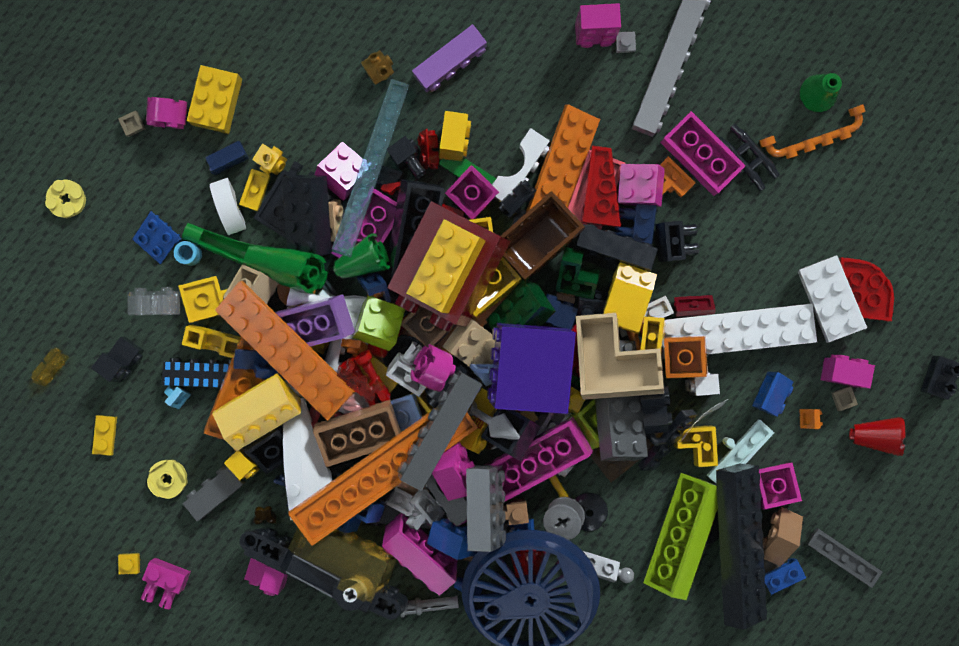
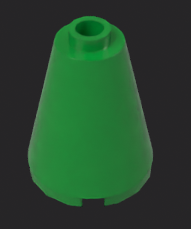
[800,73,842,112]
[333,233,390,279]

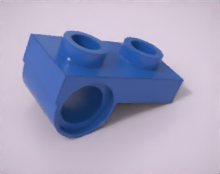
[765,558,806,595]

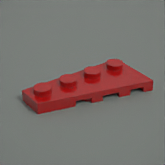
[582,146,621,228]

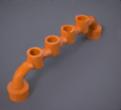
[759,105,866,159]

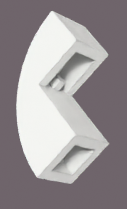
[210,178,246,235]

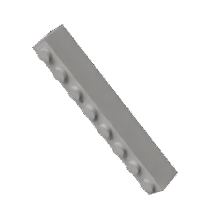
[631,0,711,137]

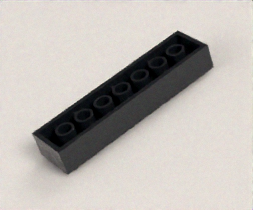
[716,463,767,630]

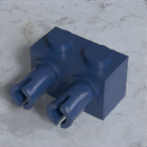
[615,204,657,245]

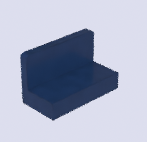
[205,141,249,175]
[356,272,391,302]

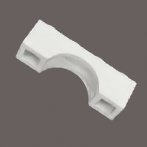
[493,128,550,202]

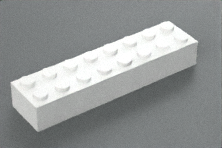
[662,304,817,359]

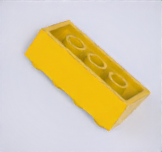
[213,373,301,451]

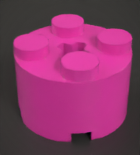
[146,97,187,129]
[411,344,456,392]

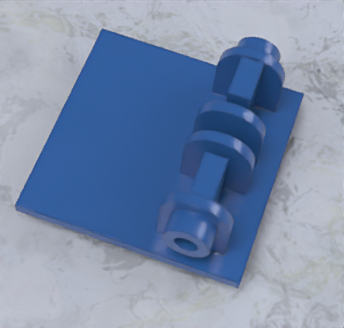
[133,211,182,264]

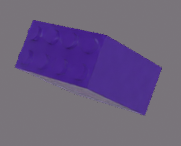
[487,323,576,414]

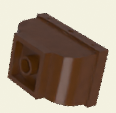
[501,191,585,281]

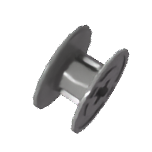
[543,497,585,540]

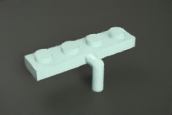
[707,419,774,485]

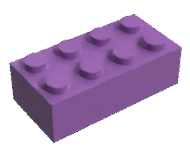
[275,294,355,346]

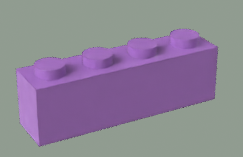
[412,24,487,92]

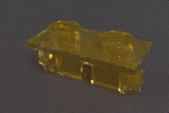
[31,347,69,387]

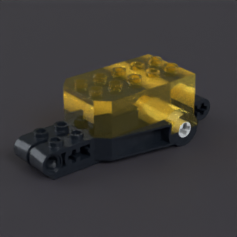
[240,527,409,620]

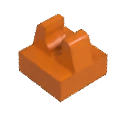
[800,409,823,429]

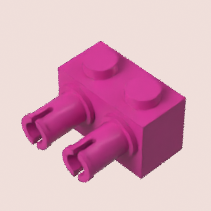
[141,558,191,609]

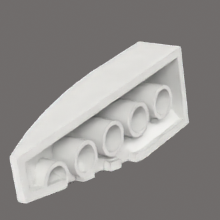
[283,398,332,520]

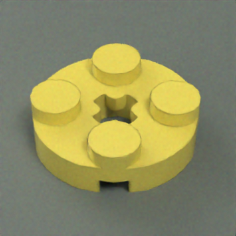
[45,180,86,218]
[147,460,188,499]

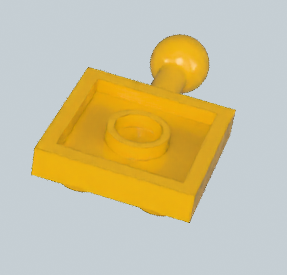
[178,276,227,323]

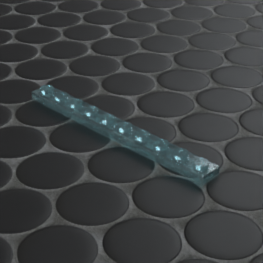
[332,79,409,257]

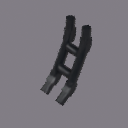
[718,124,780,191]

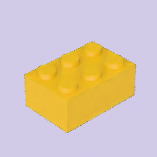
[187,65,242,134]

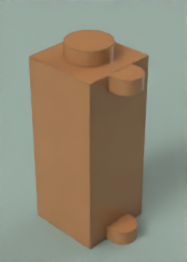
[503,497,529,525]

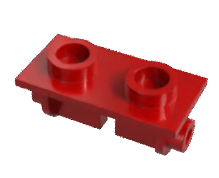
[418,129,439,170]

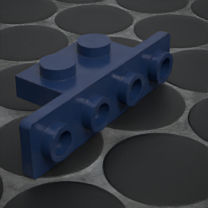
[233,349,285,380]

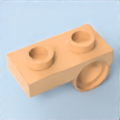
[328,199,345,242]

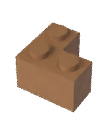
[763,507,803,567]

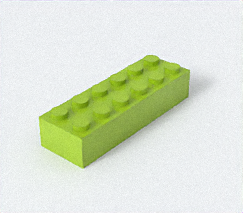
[643,473,718,600]

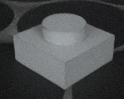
[616,32,636,53]

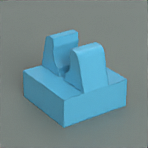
[164,386,191,409]

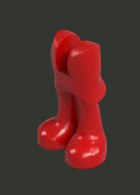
[338,350,391,406]

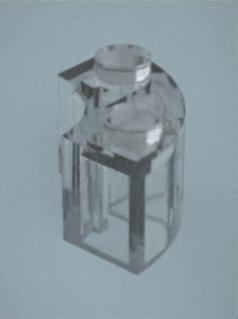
[128,287,180,315]

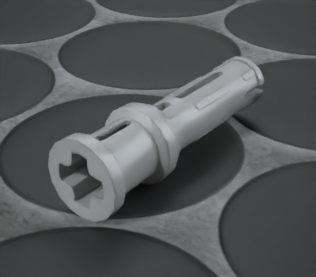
[401,596,459,617]

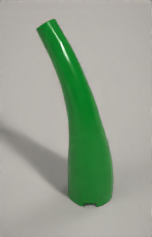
[182,223,328,293]

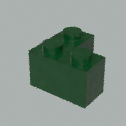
[555,247,599,299]

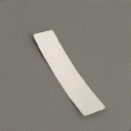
[679,399,728,443]

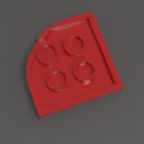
[839,257,894,322]

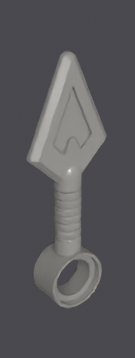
[467,400,520,440]

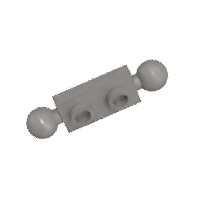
[583,551,634,583]

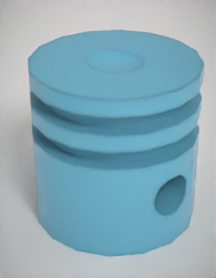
[174,241,202,266]

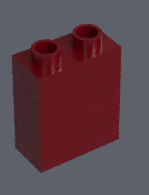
[387,201,510,332]

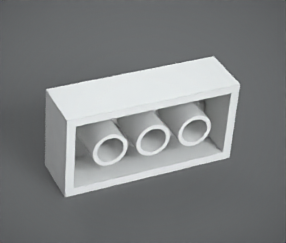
[798,255,867,343]

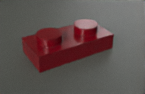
[674,295,716,317]

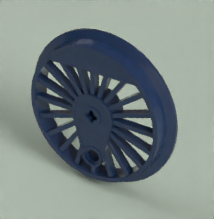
[462,530,600,646]

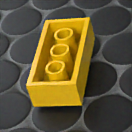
[406,219,486,314]

